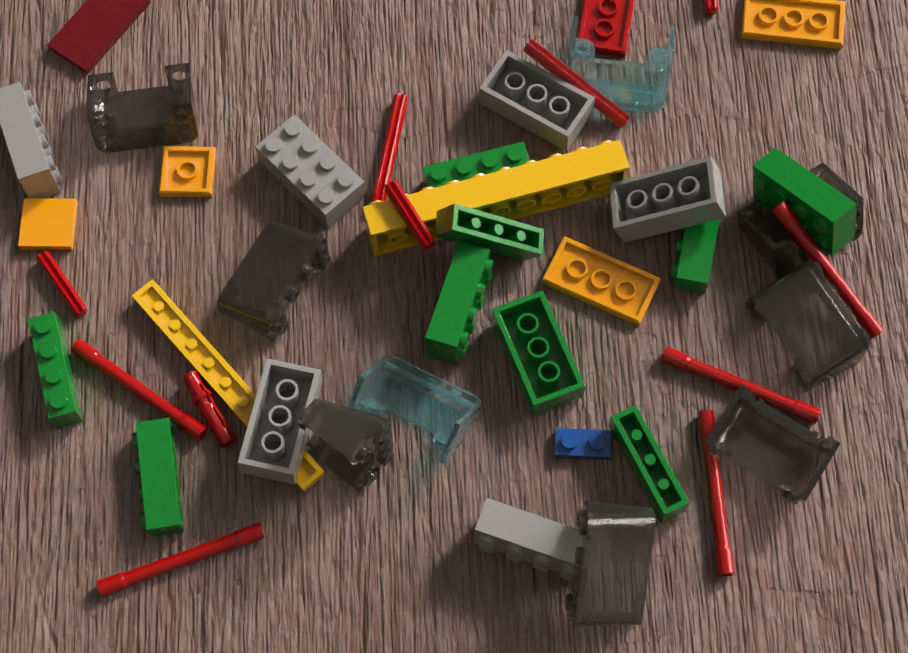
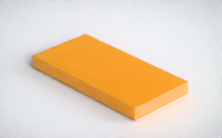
[741,0,845,49]
[542,236,661,326]

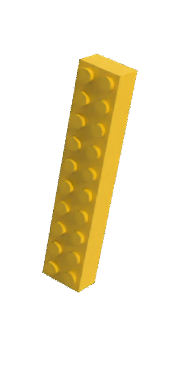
[363,140,630,257]

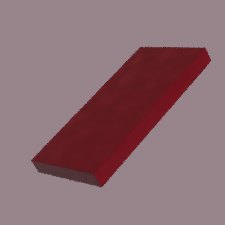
[47,0,151,74]

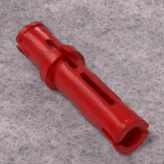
[182,370,237,448]

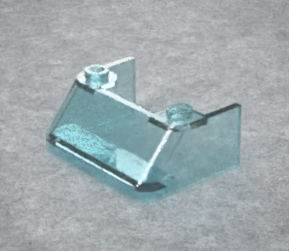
[567,15,676,112]
[345,355,482,463]

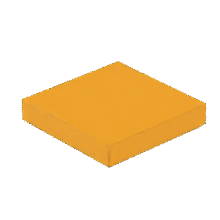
[159,146,216,198]
[18,198,78,250]

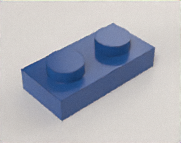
[555,428,611,460]

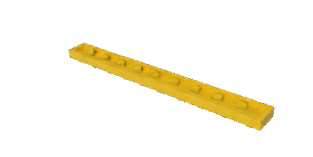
[132,279,325,492]

